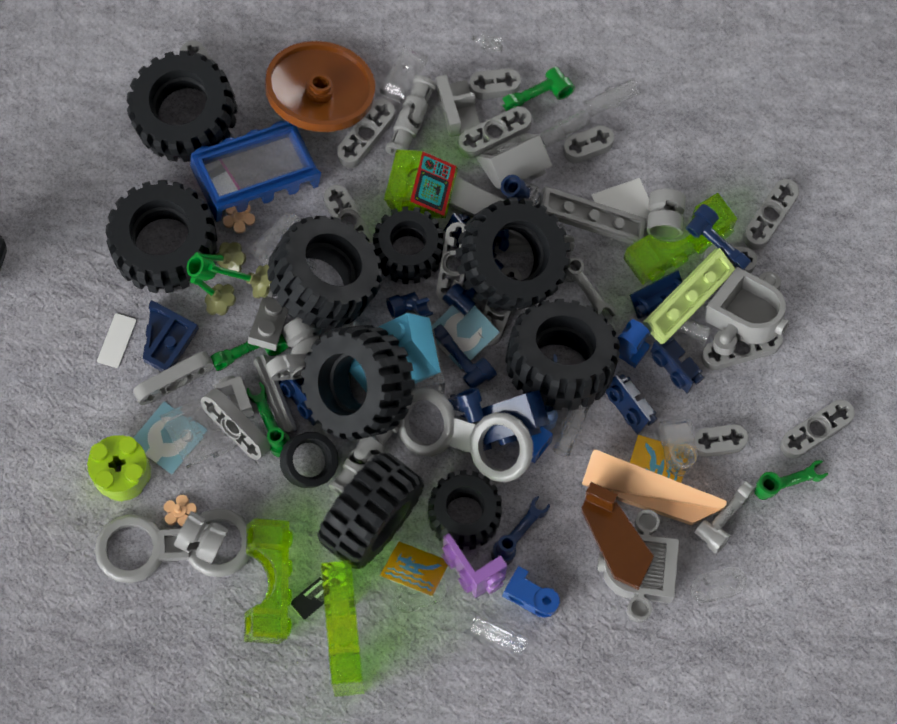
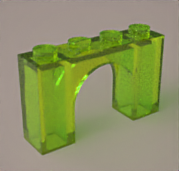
[321,560,365,697]

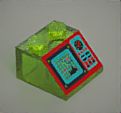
[384,149,458,218]

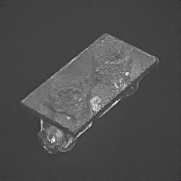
[247,212,300,266]

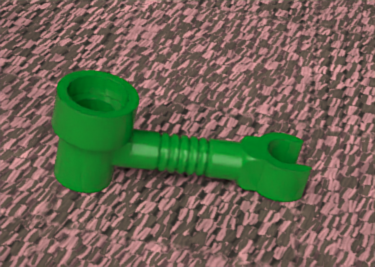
[502,67,575,111]
[210,334,288,371]
[246,382,290,457]
[755,460,828,500]

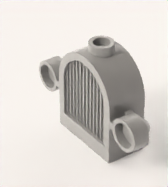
[705,267,790,355]
[597,510,679,622]

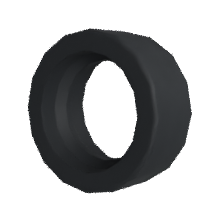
[280,432,338,488]

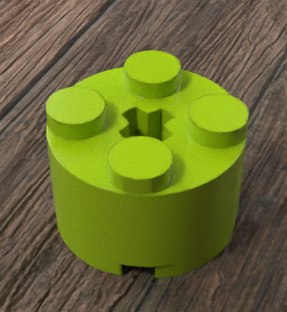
[87,435,151,501]

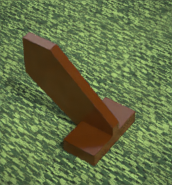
[581,482,654,590]

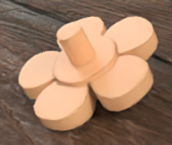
[223,204,255,233]
[164,495,197,527]

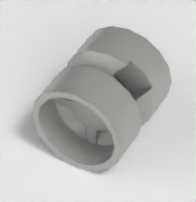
[647,188,686,239]
[282,317,321,354]
[174,511,229,564]

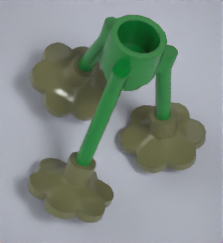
[187,242,272,316]

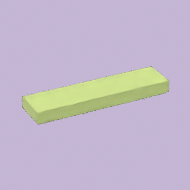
[642,248,736,344]

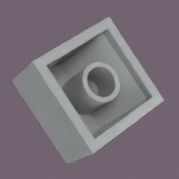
[475,133,553,189]

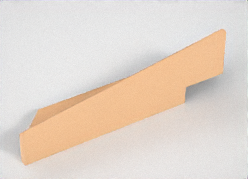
[582,449,727,526]

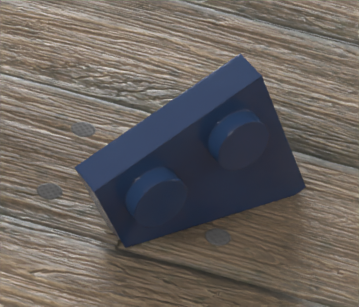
[143,300,199,372]

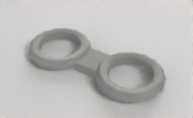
[397,388,533,483]
[95,508,254,583]

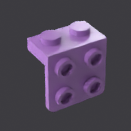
[442,534,507,598]

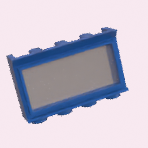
[190,121,322,222]

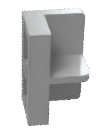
[436,75,480,137]

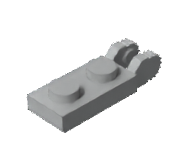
[248,288,289,351]

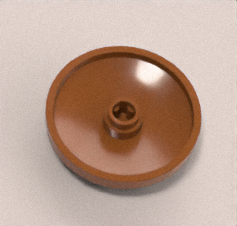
[265,41,375,132]

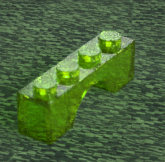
[623,193,738,285]
[244,518,293,644]

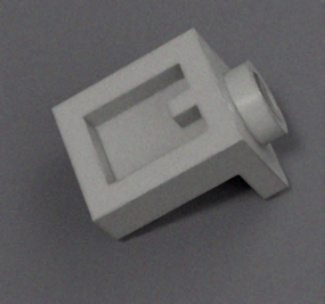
[214,376,254,418]

